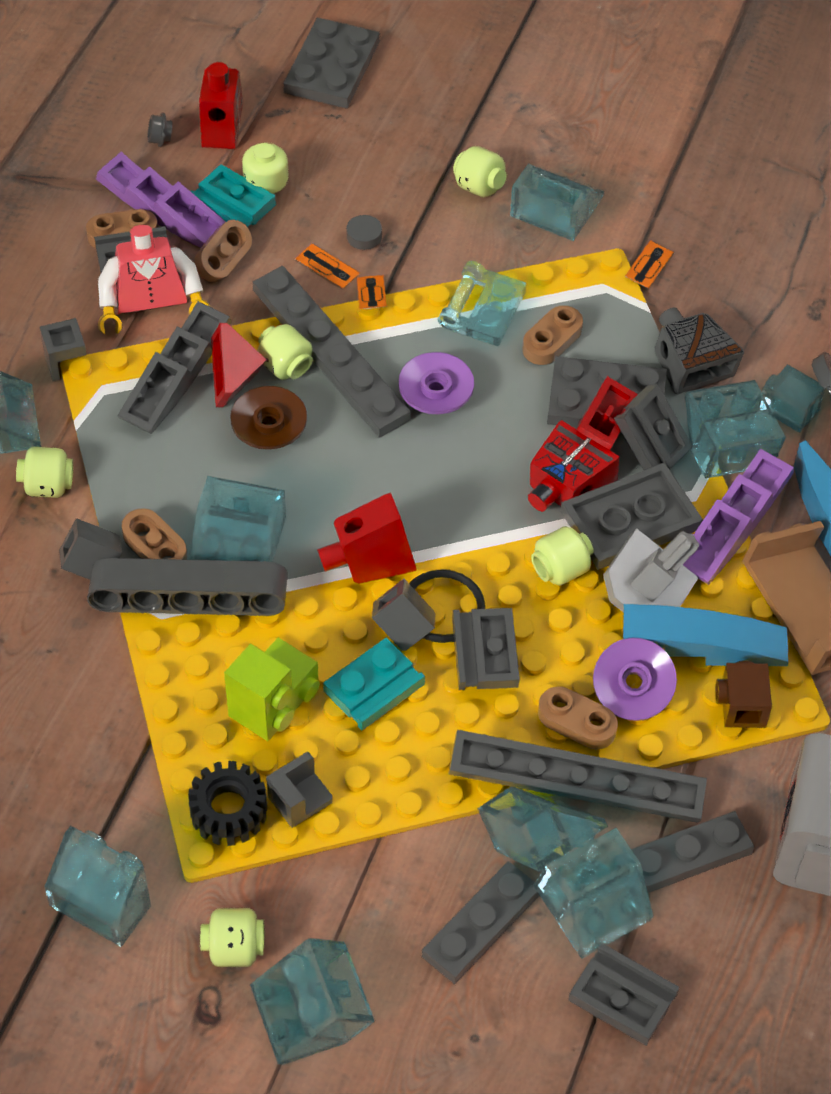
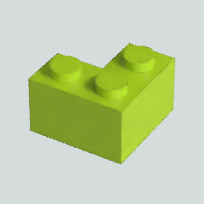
[224,637,320,741]

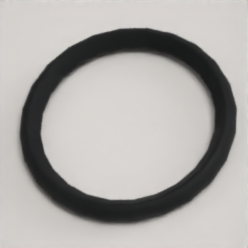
[409,569,486,643]

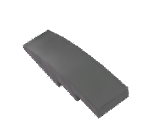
[118,301,232,434]

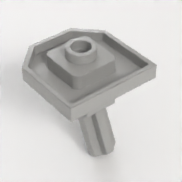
[603,528,699,613]

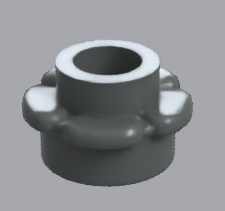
[148,113,172,147]

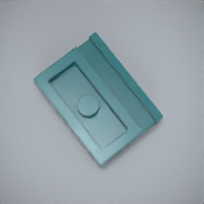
[190,164,276,227]
[323,638,425,730]

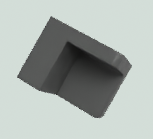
[40,318,87,381]
[59,518,122,580]
[372,579,436,651]
[266,752,333,828]

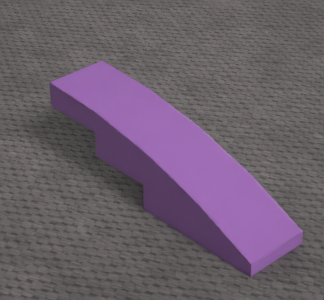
[96,152,226,248]
[683,449,794,585]

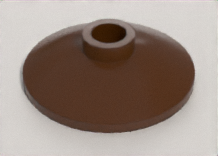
[230,386,307,449]

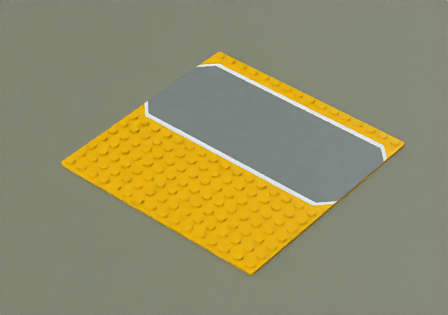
[60,248,830,883]

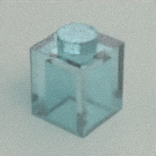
[762,364,825,433]

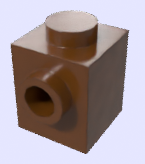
[715,661,772,728]

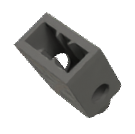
[655,307,744,395]

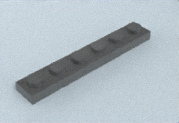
[253,266,411,438]
[449,730,707,823]

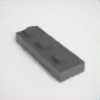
[618,811,754,898]
[422,861,541,984]

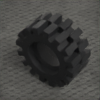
[188,761,267,846]

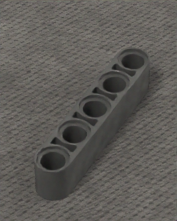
[87,558,288,616]

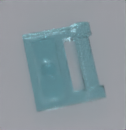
[437,261,526,347]

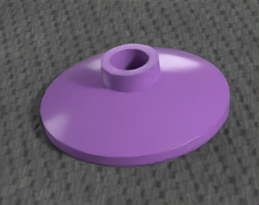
[399,352,474,414]
[593,638,677,721]

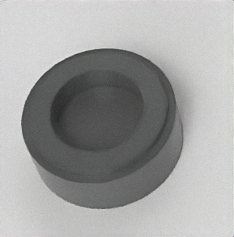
[346,215,382,250]

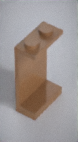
[742,521,831,675]

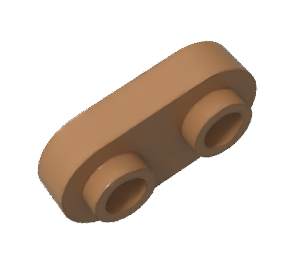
[86,209,158,248]
[194,220,252,282]
[522,305,583,365]
[121,509,187,560]
[538,687,618,749]

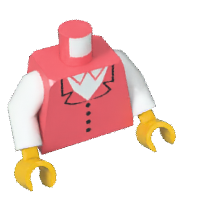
[98,225,210,334]

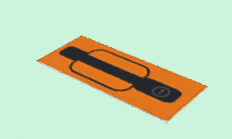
[625,240,674,289]
[295,244,360,289]
[357,275,387,309]

